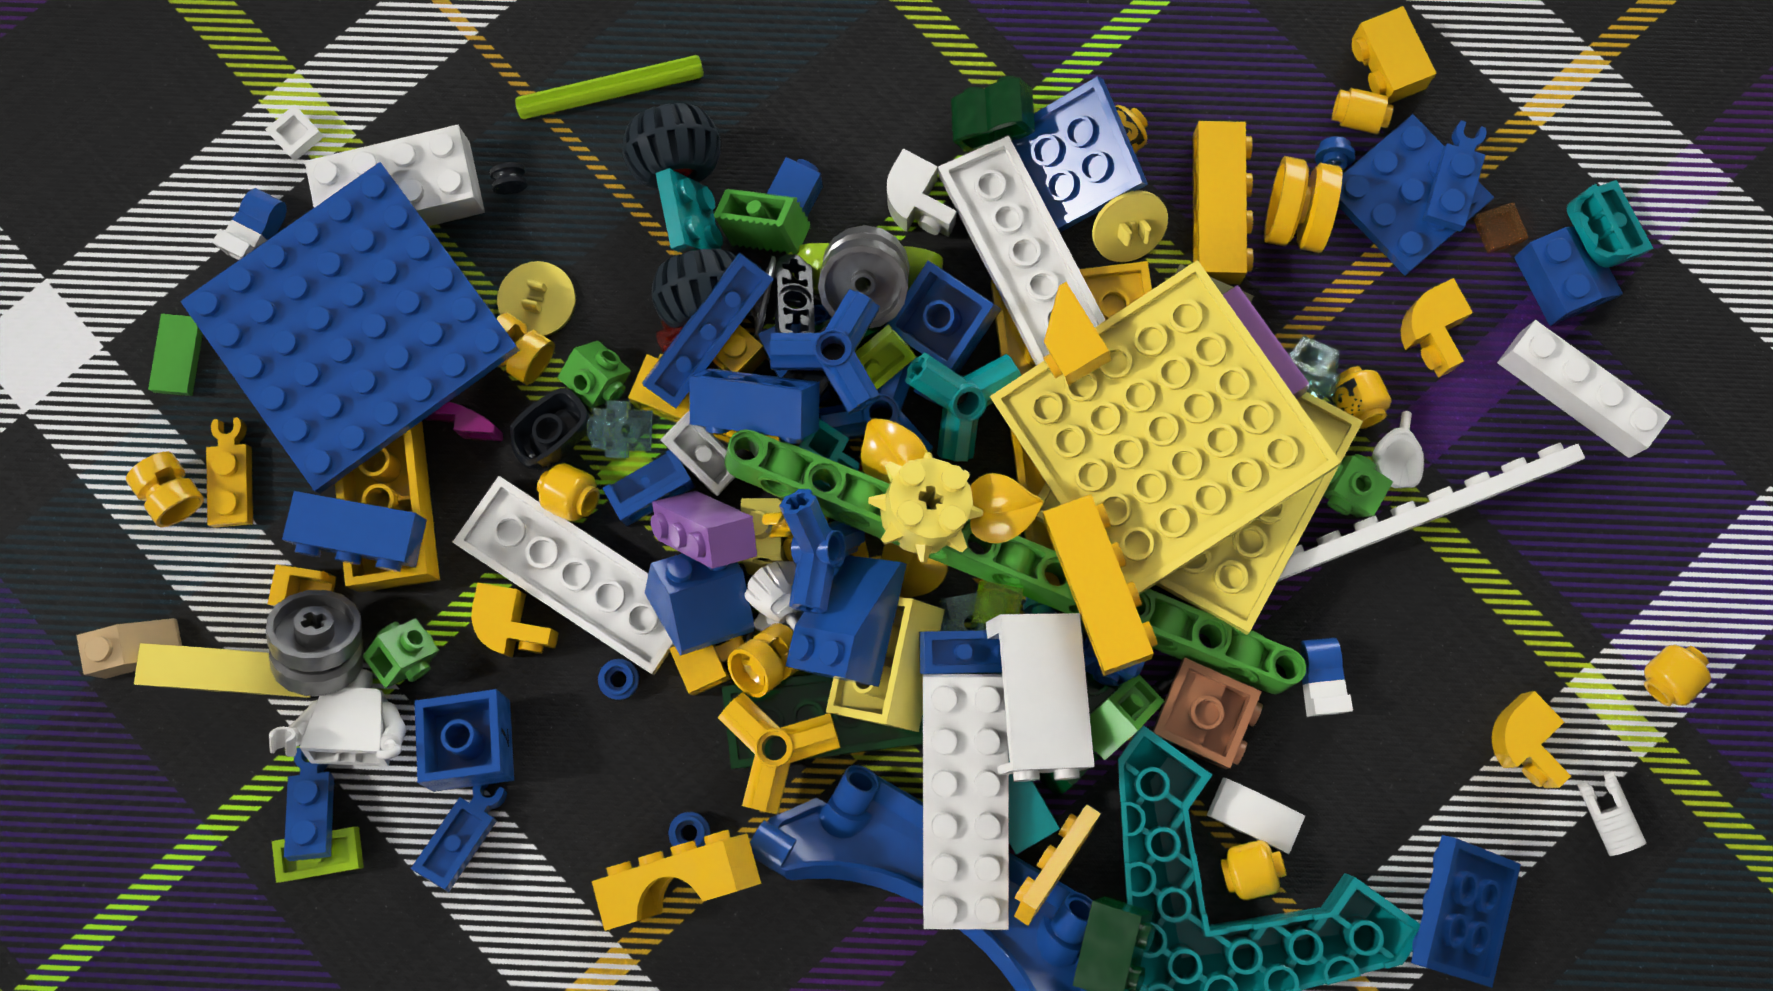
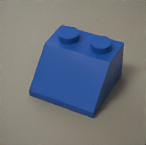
[1514,226,1623,326]
[644,553,755,656]

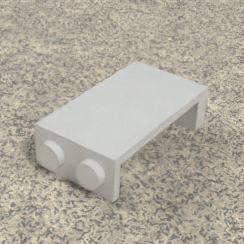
[986,613,1094,782]

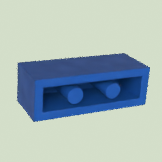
[689,369,820,444]
[282,491,427,572]

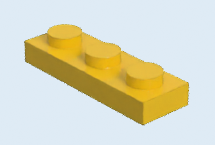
[1014,804,1101,926]

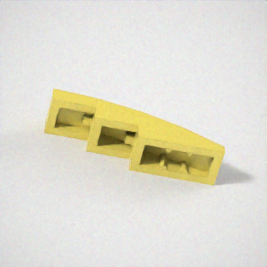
[134,643,311,698]

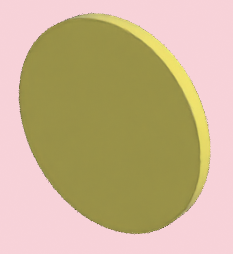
[1092,190,1168,262]
[497,261,576,337]

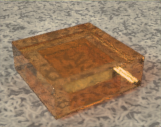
[1473,202,1528,254]

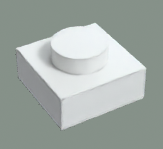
[265,104,324,161]

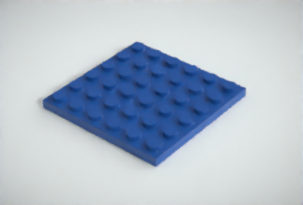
[180,162,520,494]

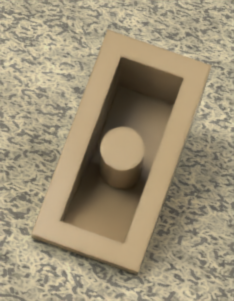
[76,618,182,679]

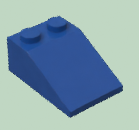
[786,555,907,687]

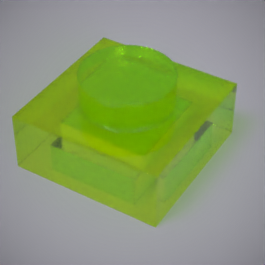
[972,581,1023,625]

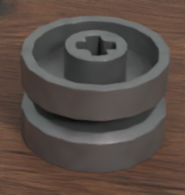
[818,225,910,328]
[266,590,364,696]

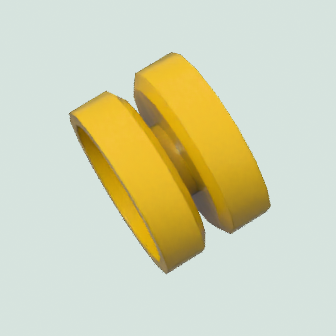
[1264,156,1342,253]

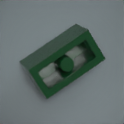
[1073,897,1155,991]

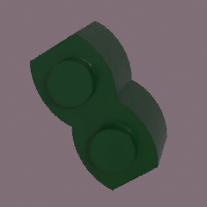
[951,76,1035,152]

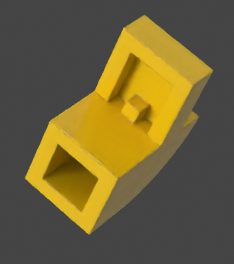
[1401,278,1473,378]
[471,583,559,657]
[1492,691,1571,788]

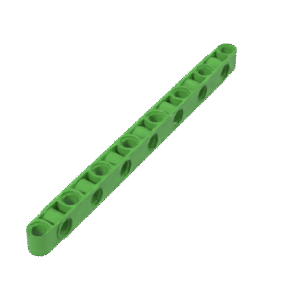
[724,429,1306,694]

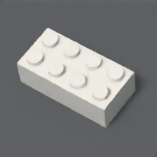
[305,125,485,226]

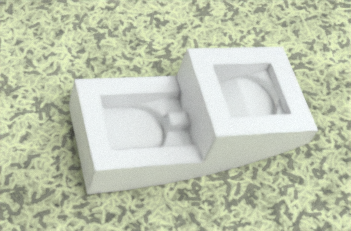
[1207,777,1305,854]

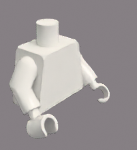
[269,669,407,767]

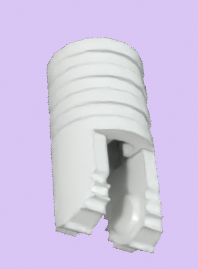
[1577,772,1646,856]

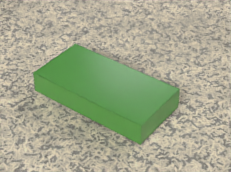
[148,314,203,396]

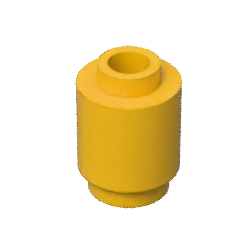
[1331,88,1393,134]

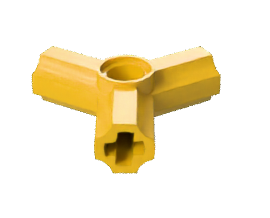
[718,692,841,815]

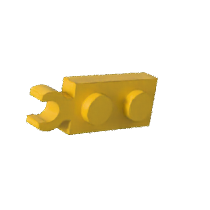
[206,417,253,528]

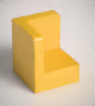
[268,564,336,607]

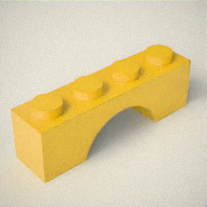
[592,830,761,931]

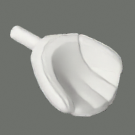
[1372,411,1424,488]
[744,561,799,631]

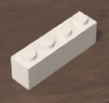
[1497,320,1671,458]

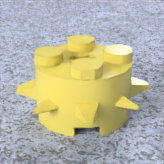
[868,452,983,563]

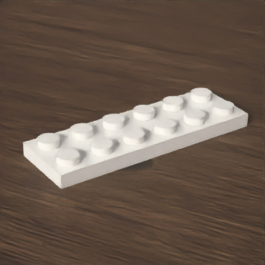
[938,136,1105,366]
[453,476,674,675]
[923,674,1009,930]

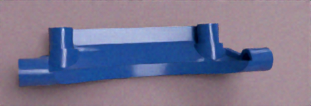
[750,765,1093,991]

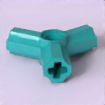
[905,352,1021,461]

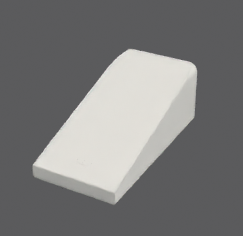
[661,411,735,496]

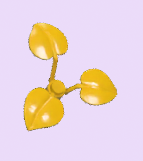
[861,418,1043,598]

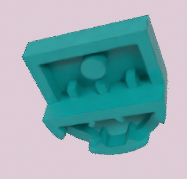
[1567,180,1653,268]

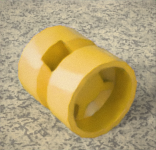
[497,312,555,385]
[126,451,204,528]
[728,623,798,697]

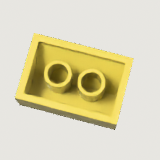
[826,597,945,732]

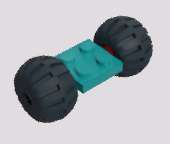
[622,103,736,332]

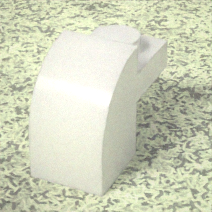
[887,149,957,237]

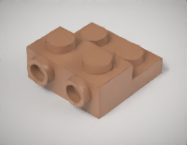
[1152,658,1263,769]

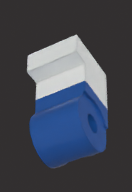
[212,188,287,260]
[1300,637,1353,717]

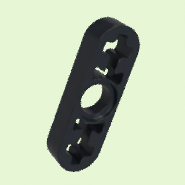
[773,254,815,333]

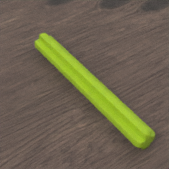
[515,55,704,119]

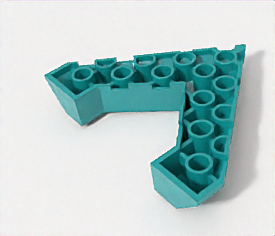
[1118,725,1420,991]

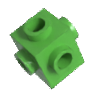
[557,340,631,409]
[1323,454,1393,517]
[362,618,439,689]

